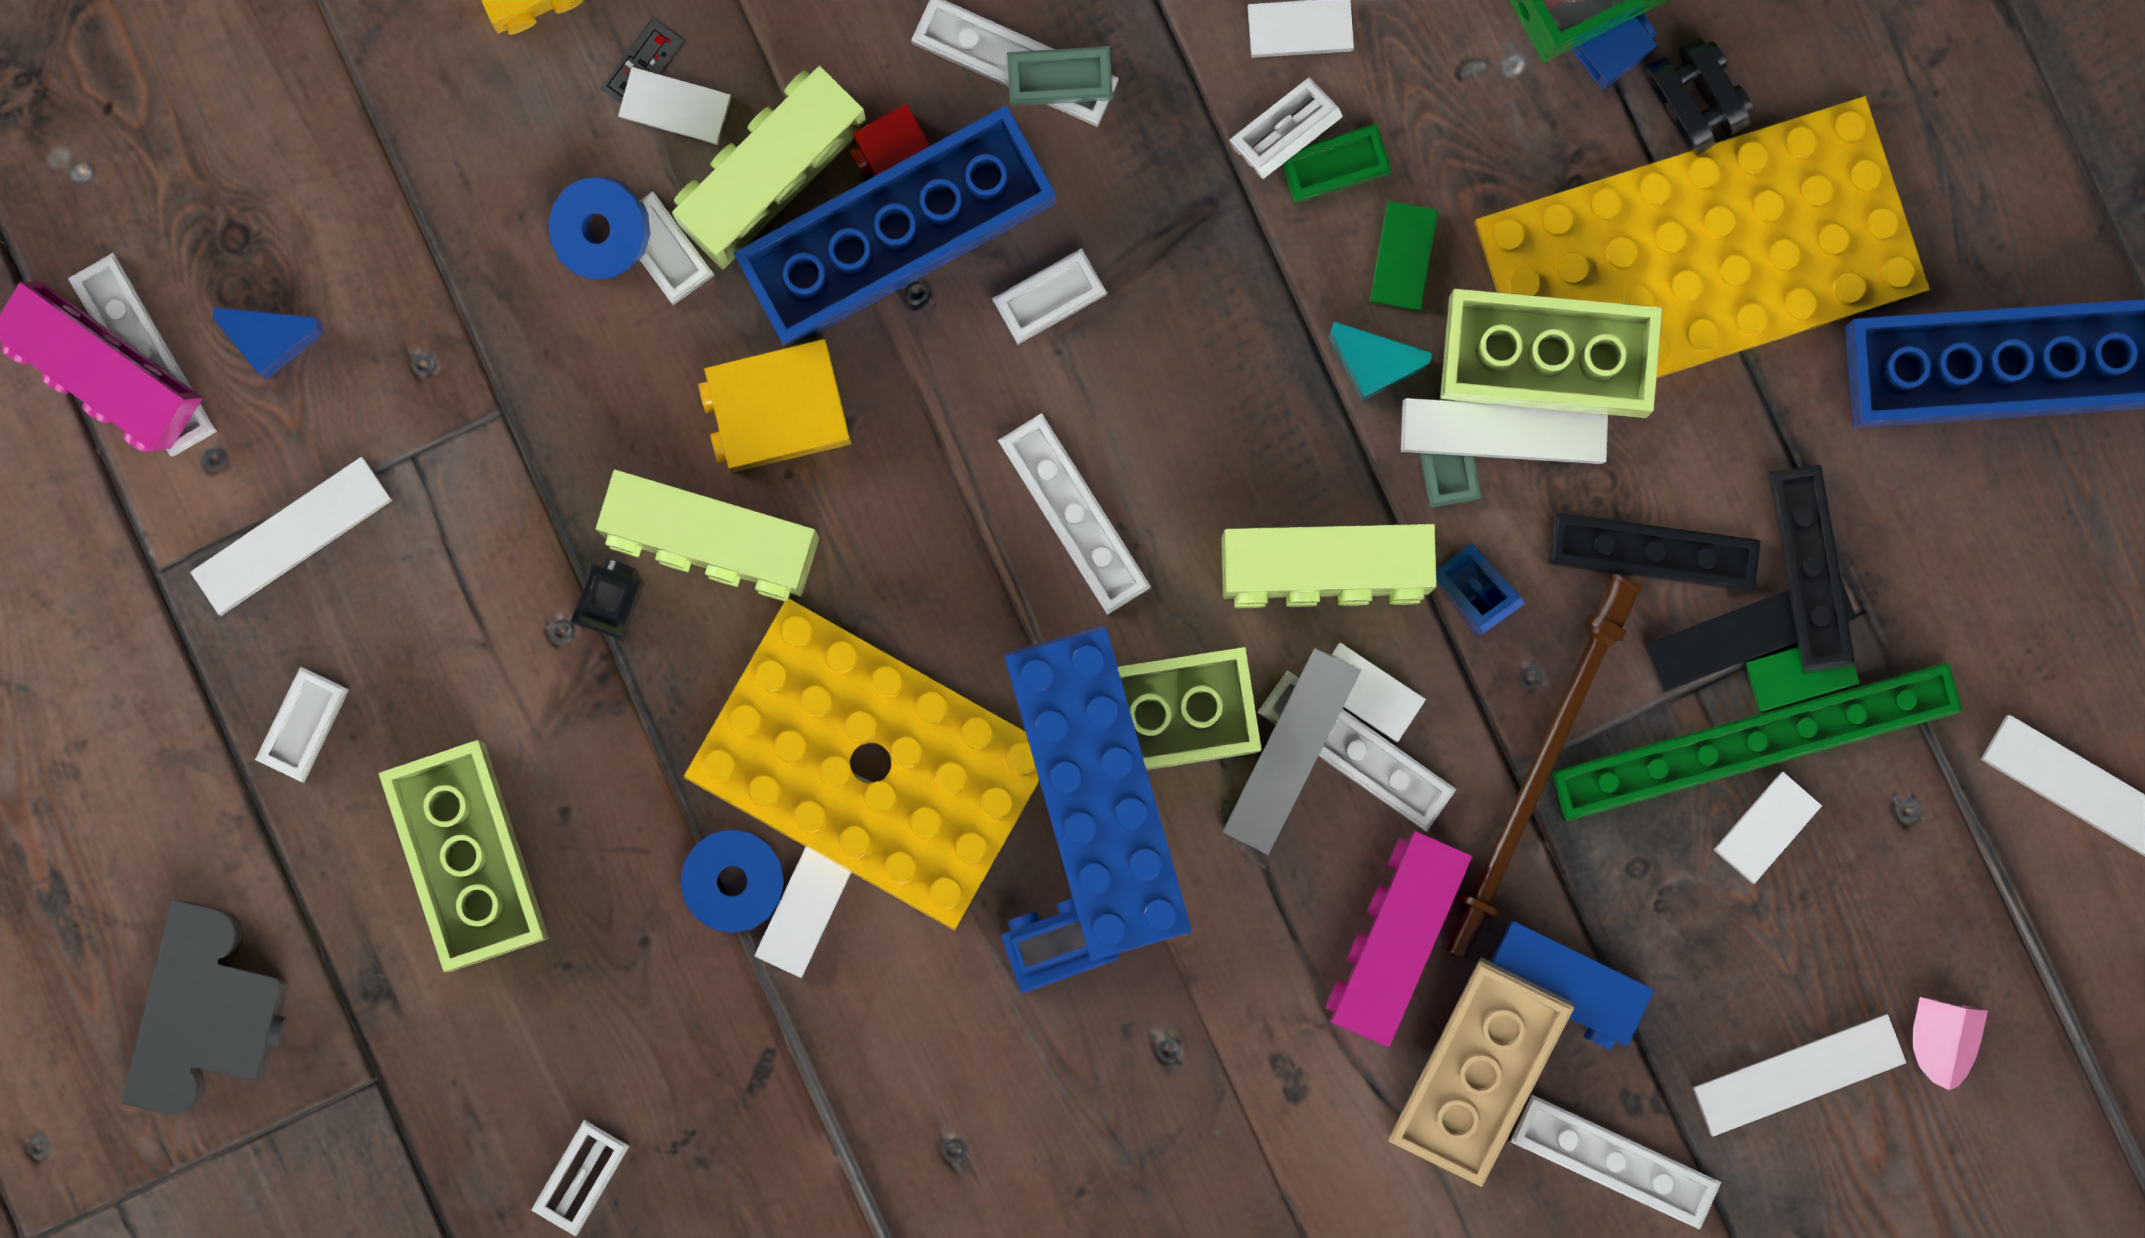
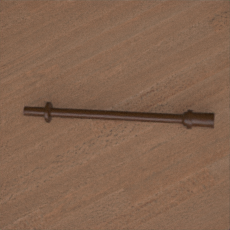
[1446,574,1642,959]

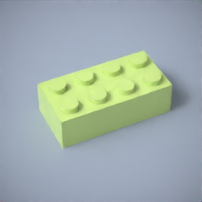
[672,66,867,270]
[1440,289,1662,418]
[596,469,819,602]
[1222,524,1436,608]
[1118,647,1262,770]
[379,740,549,972]

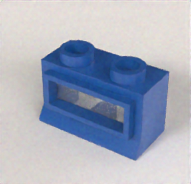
[1001,898,1119,994]

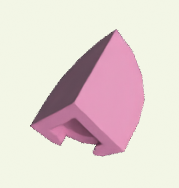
[1913,997,1988,1090]

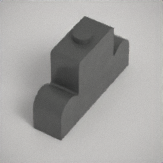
[121,900,287,1114]

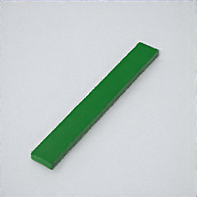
[1550,662,1963,822]

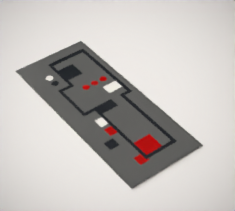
[601,18,684,104]

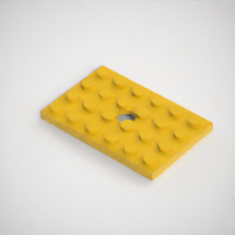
[684,598,1039,931]

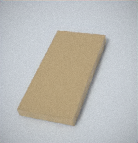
[1388,957,1575,1187]

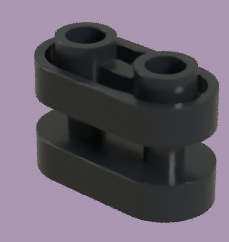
[1644,37,1754,156]

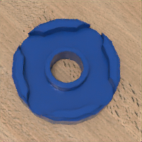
[548,176,651,280]
[680,829,785,933]

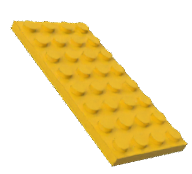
[1474,96,1930,378]

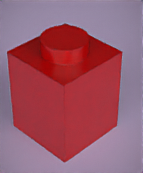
[849,103,930,178]

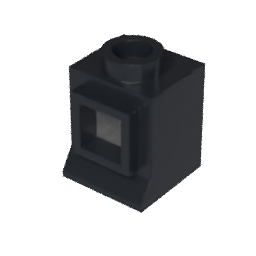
[570,559,644,642]

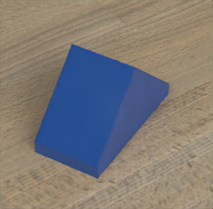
[213,307,324,380]
[1436,544,1525,638]

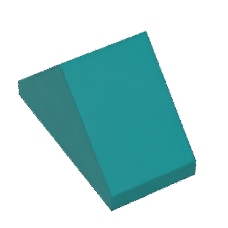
[1328,322,1433,402]

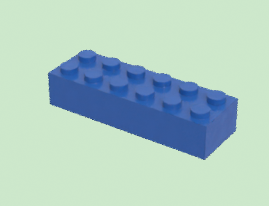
[733,105,1056,348]
[1844,299,2145,428]
[1004,624,1192,961]

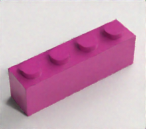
[0,281,203,453]
[1325,831,1472,1048]

